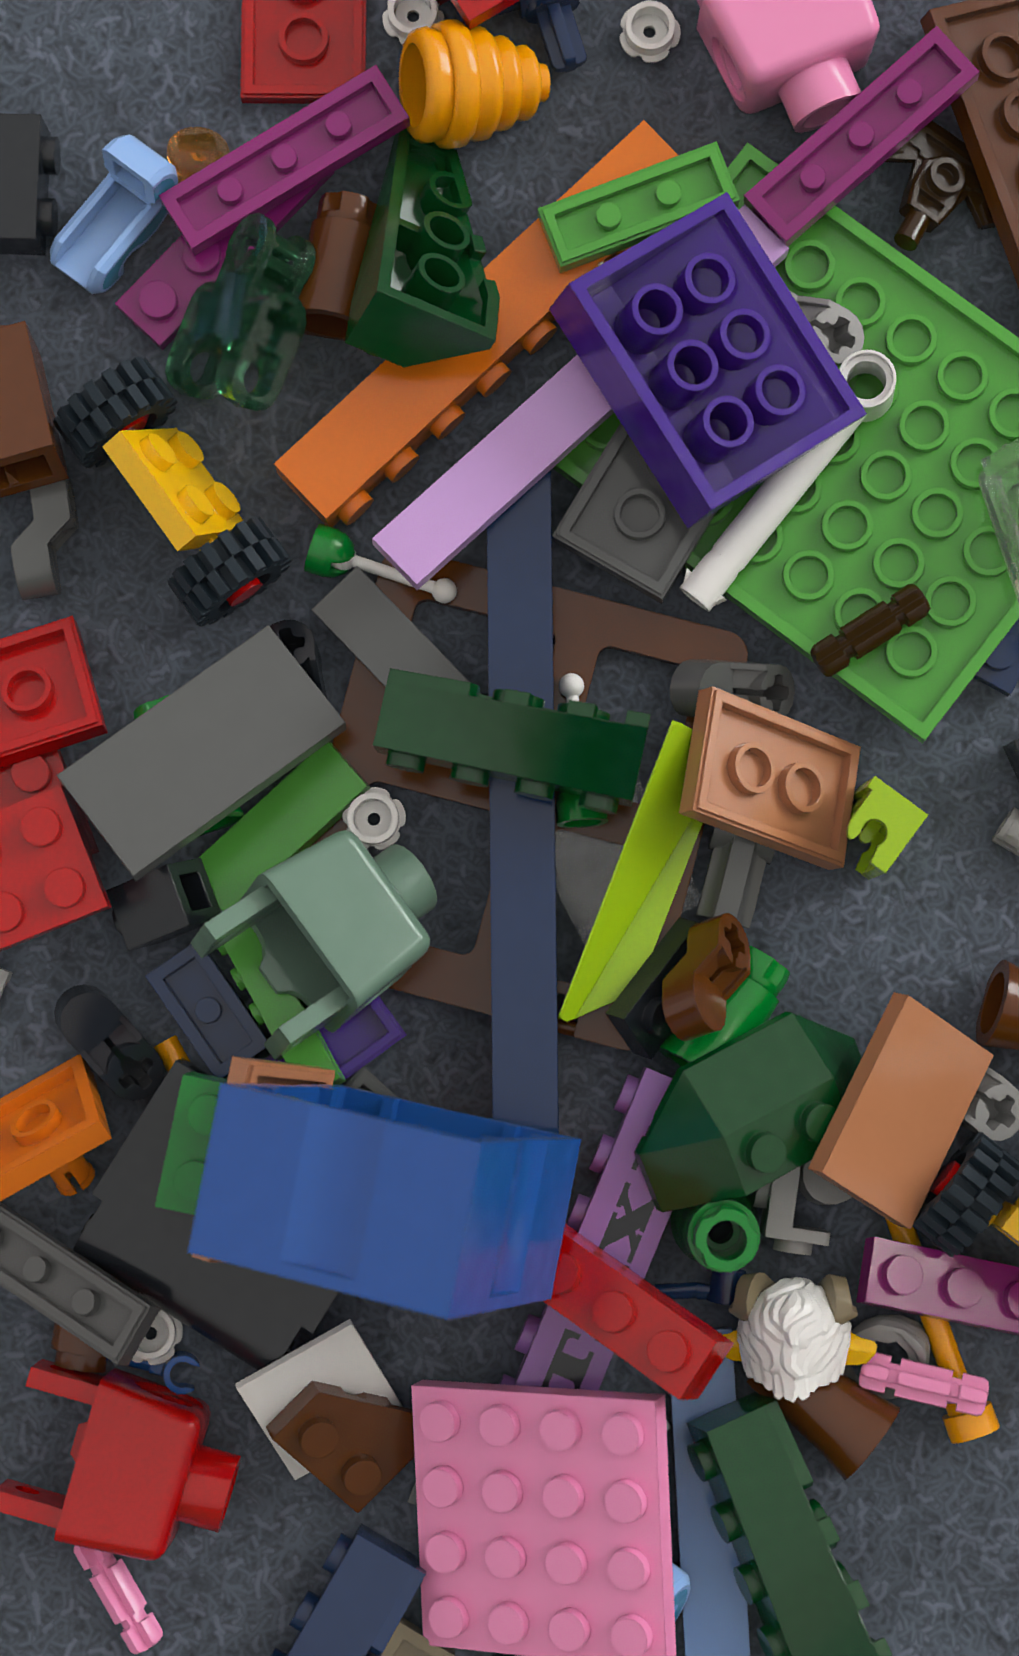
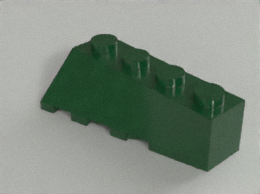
[373,668,651,814]
[686,1392,893,1656]

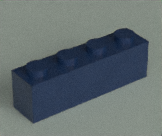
[270,1523,426,1656]

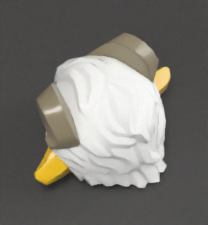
[723,1272,877,1403]

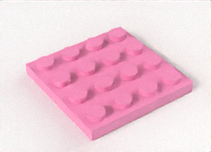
[411,1380,676,1656]

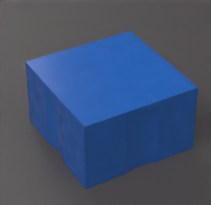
[188,1083,581,1319]

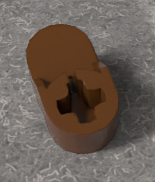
[662,913,751,1041]

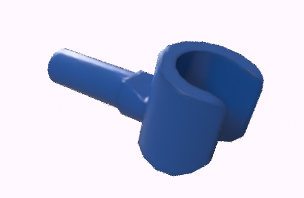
[110,1351,200,1394]

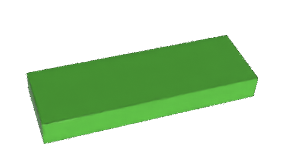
[537,141,740,273]
[199,742,371,911]

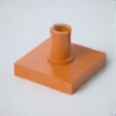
[0,1054,112,1202]

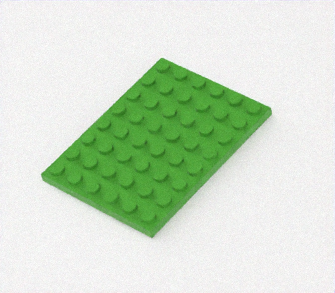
[553,142,1019,744]

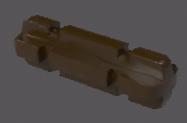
[810,584,931,677]

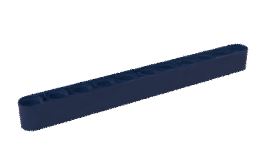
[487,470,559,1134]

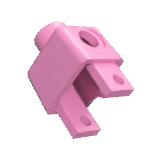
[696,0,880,133]

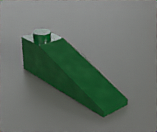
[345,128,500,367]

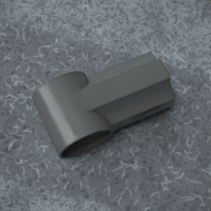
[695,827,775,929]

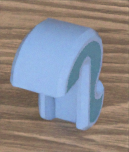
[50,134,178,294]

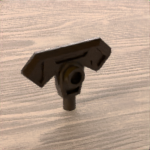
[885,121,996,251]

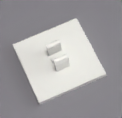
[235,1319,403,1480]

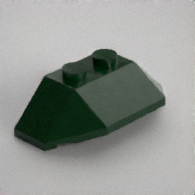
[634,1011,861,1212]

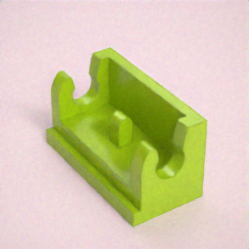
[846,776,928,880]

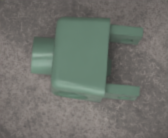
[190,830,437,1060]

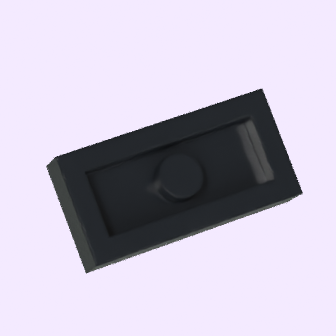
[606,917,697,1060]

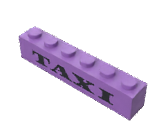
[499,1067,672,1390]

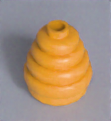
[398,19,550,149]

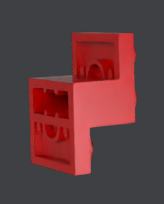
[0,749,112,952]

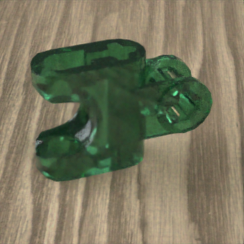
[165,212,316,411]

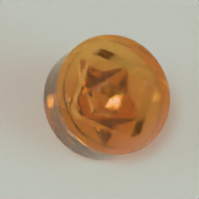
[166,127,230,183]

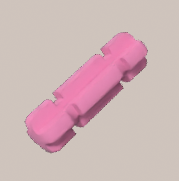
[859,1352,989,1416]
[74,1545,163,1655]

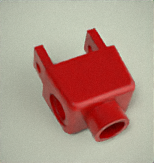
[0,1359,241,1561]

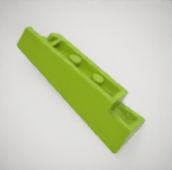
[558,720,703,1023]

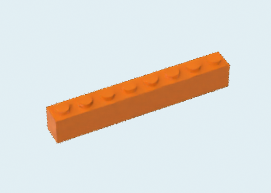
[274,120,679,527]

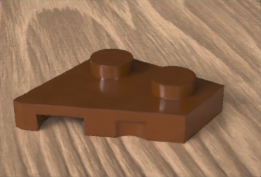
[266,1380,415,1513]

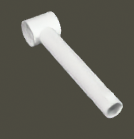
[679,350,896,612]

